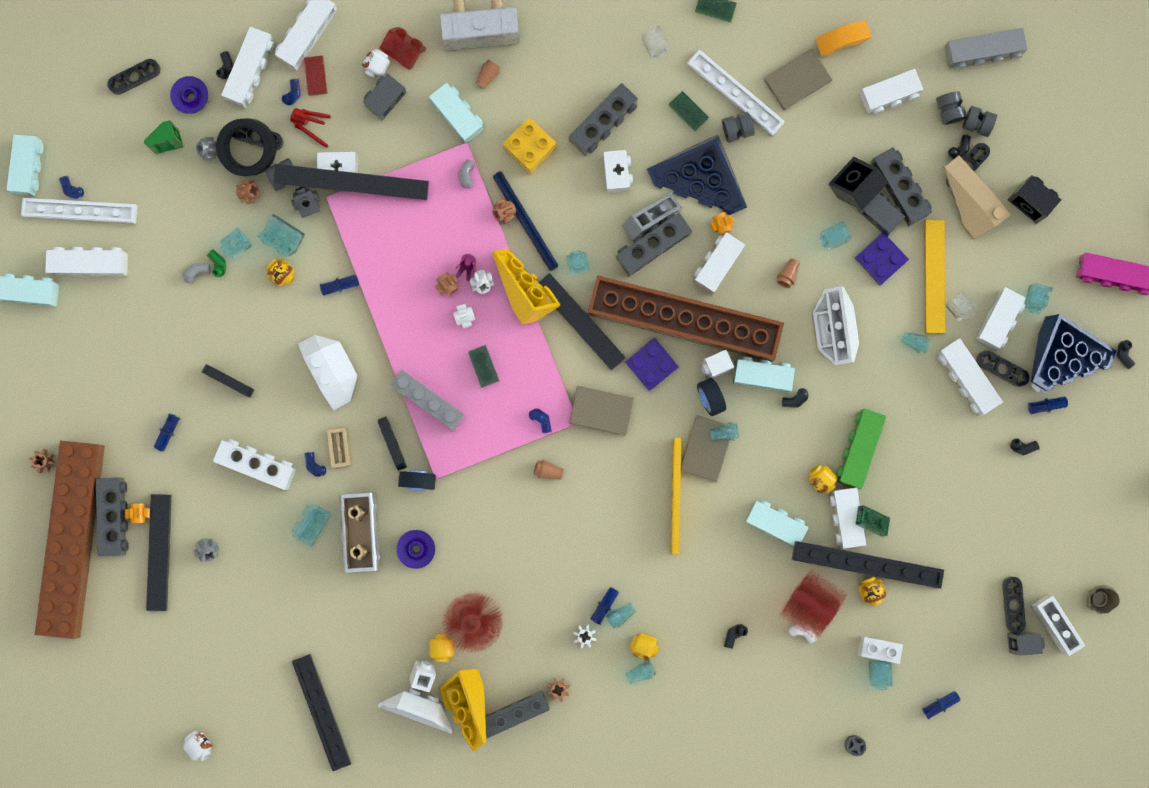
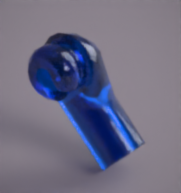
[282,79,301,106]
[59,176,84,199]
[529,408,552,433]
[305,452,326,477]

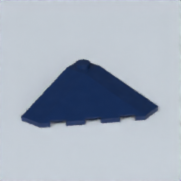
[647,135,747,215]
[1030,314,1117,391]

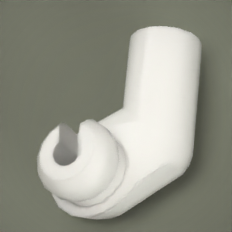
[789,623,818,644]

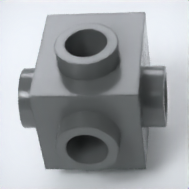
[291,186,320,218]

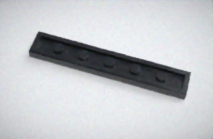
[538,273,626,371]
[146,494,172,611]
[292,654,352,771]

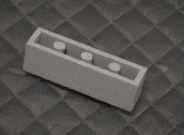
[945,28,1028,69]
[390,369,465,432]

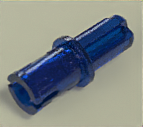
[320,275,359,296]
[1028,396,1068,415]
[154,413,180,452]
[590,587,619,625]
[922,691,961,720]

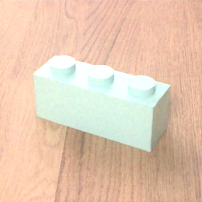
[429,83,483,143]
[7,134,44,196]
[0,273,59,307]
[733,357,795,392]
[745,500,809,547]

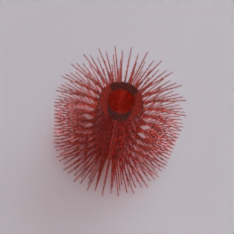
[780,569,848,640]
[442,592,504,653]

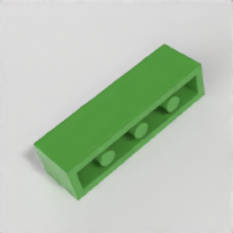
[836,408,886,489]

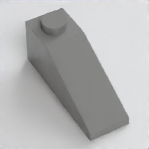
[622,193,682,241]

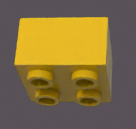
[503,117,557,175]

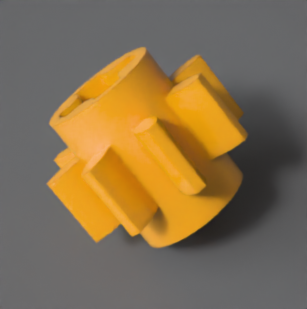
[710,212,734,235]
[125,503,150,523]

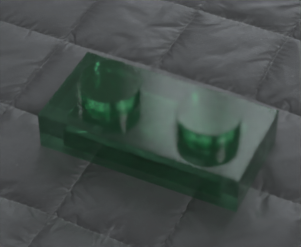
[695,0,737,23]
[669,91,709,132]
[468,345,500,388]
[856,505,890,537]

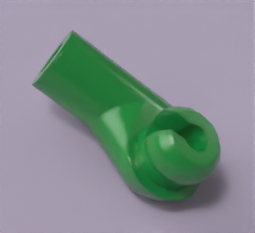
[207,249,226,277]

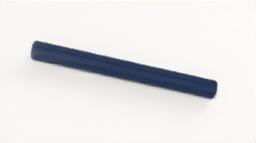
[493,171,558,271]

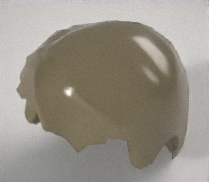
[1086,585,1120,614]

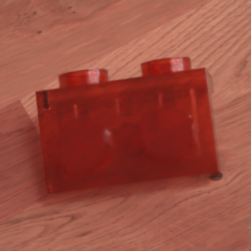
[379,27,426,70]

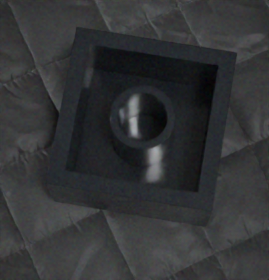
[828,157,887,210]
[1008,175,1062,224]

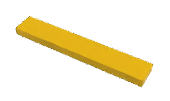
[924,220,945,334]
[670,437,681,554]

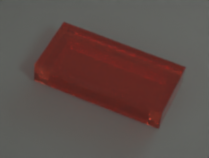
[304,55,328,96]

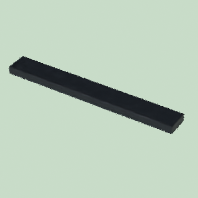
[273,164,429,200]
[791,541,944,589]

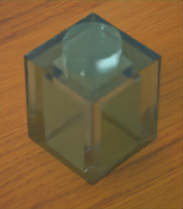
[820,221,852,251]
[869,661,893,690]

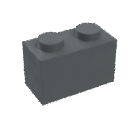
[363,73,407,121]
[858,193,905,236]
[1007,632,1045,656]

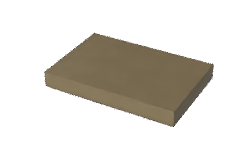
[764,49,832,110]
[569,386,633,436]
[681,415,734,482]

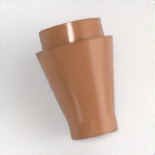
[476,60,500,89]
[777,259,800,288]
[534,460,563,480]

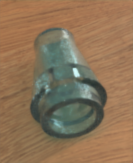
[901,331,931,353]
[710,422,739,441]
[606,603,636,629]
[626,660,656,684]

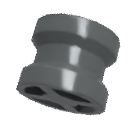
[844,735,866,756]

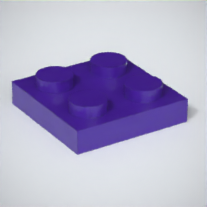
[855,232,909,286]
[625,338,679,391]

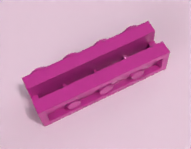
[1076,253,1149,295]

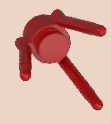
[290,108,331,148]

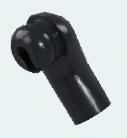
[216,51,234,79]
[948,135,971,159]
[1117,340,1135,369]
[782,388,809,408]
[1010,438,1040,456]
[724,624,748,649]

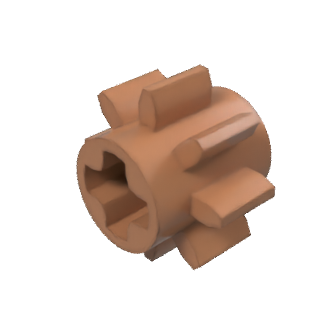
[236,179,259,204]
[492,198,516,224]
[435,272,459,296]
[29,449,55,473]
[547,678,570,702]

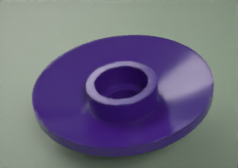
[170,76,208,114]
[397,530,435,569]

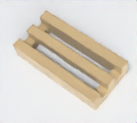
[327,427,351,468]

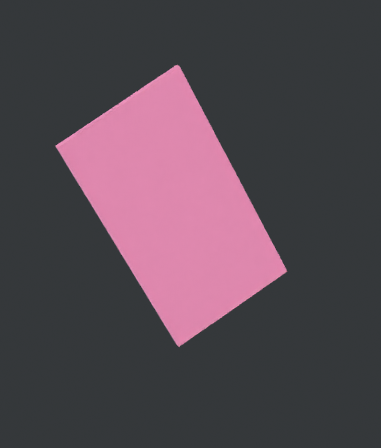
[326,142,574,480]

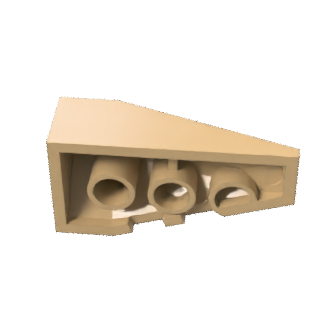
[943,155,1010,239]

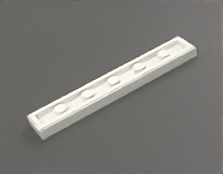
[687,49,785,137]
[21,198,138,224]

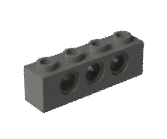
[569,83,638,156]
[871,147,932,227]
[616,213,692,277]
[96,478,129,556]
[485,690,550,739]

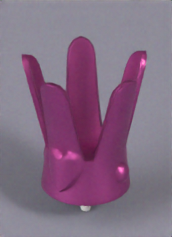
[455,254,476,281]

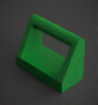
[144,120,183,154]

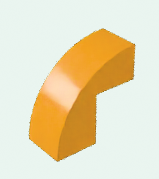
[815,20,872,56]

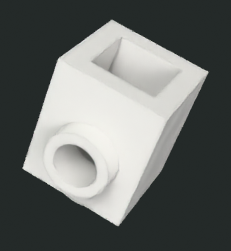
[409,661,436,692]

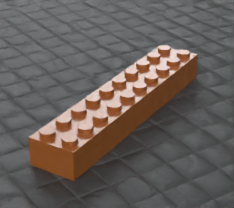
[588,275,784,362]
[35,440,105,639]

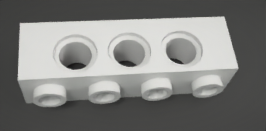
[213,439,296,491]

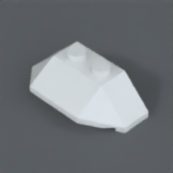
[813,286,859,365]
[298,335,358,411]
[378,688,454,734]

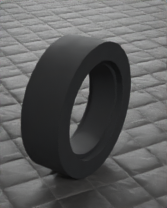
[216,118,277,176]

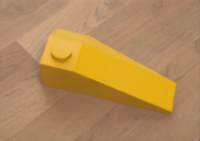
[492,249,560,325]
[439,669,487,751]

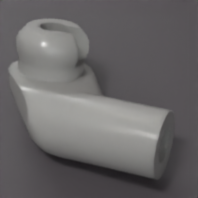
[458,159,475,188]
[183,264,210,283]

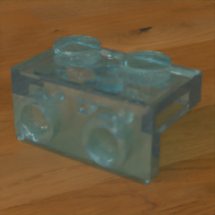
[257,214,305,257]
[291,503,331,546]

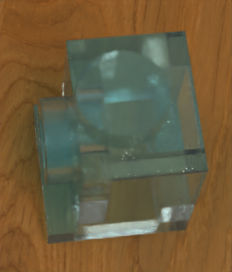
[220,227,252,259]
[566,251,589,275]
[1025,283,1053,314]

